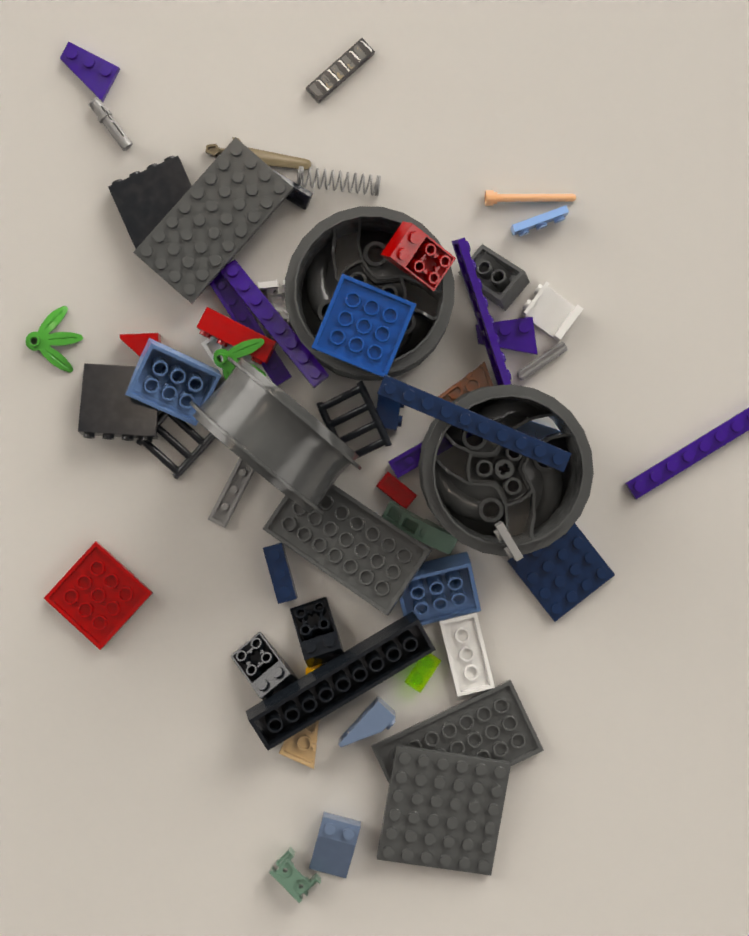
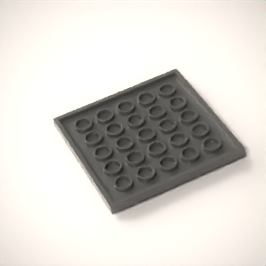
[377,745,511,876]

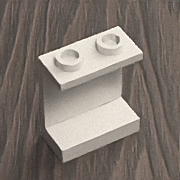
[522,281,583,342]

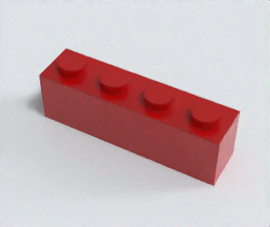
[197,307,277,365]

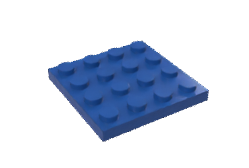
[311,273,417,378]

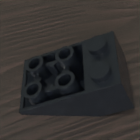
[290,597,344,668]
[231,632,298,700]

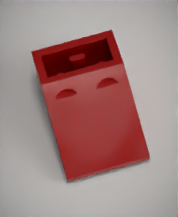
[381,221,456,291]

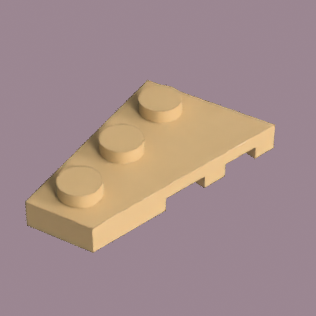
[279,720,319,769]

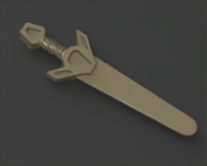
[205,137,311,170]

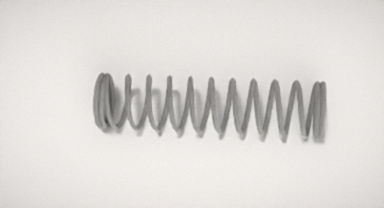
[297,166,381,196]

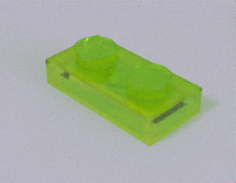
[404,653,441,693]

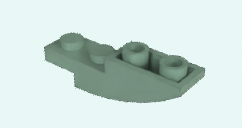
[382,501,458,555]

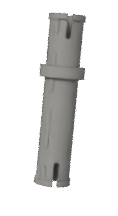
[88,97,133,151]

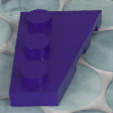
[60,41,120,103]
[475,317,538,355]

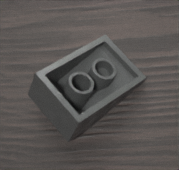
[458,244,530,311]

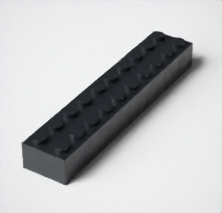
[246,611,436,750]

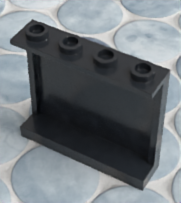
[108,156,192,249]
[78,363,159,442]

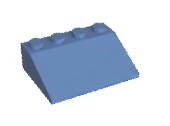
[125,338,222,426]
[400,552,481,625]

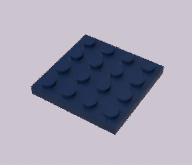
[507,523,615,622]

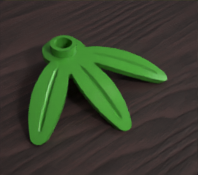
[26,306,83,372]
[213,338,266,380]

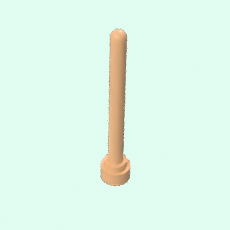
[485,190,576,206]

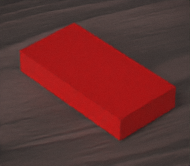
[376,472,417,509]

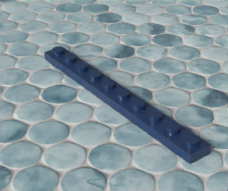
[377,375,572,472]

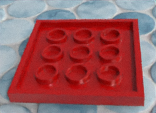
[44,541,153,650]

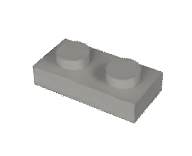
[493,521,524,561]

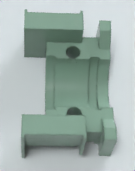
[269,847,321,903]

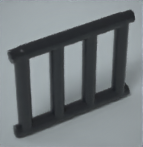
[316,381,392,459]
[136,411,216,479]

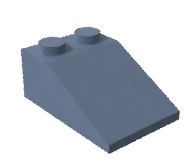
[338,696,396,747]
[309,812,361,878]

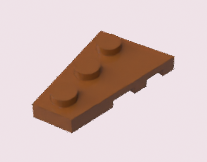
[438,361,493,402]

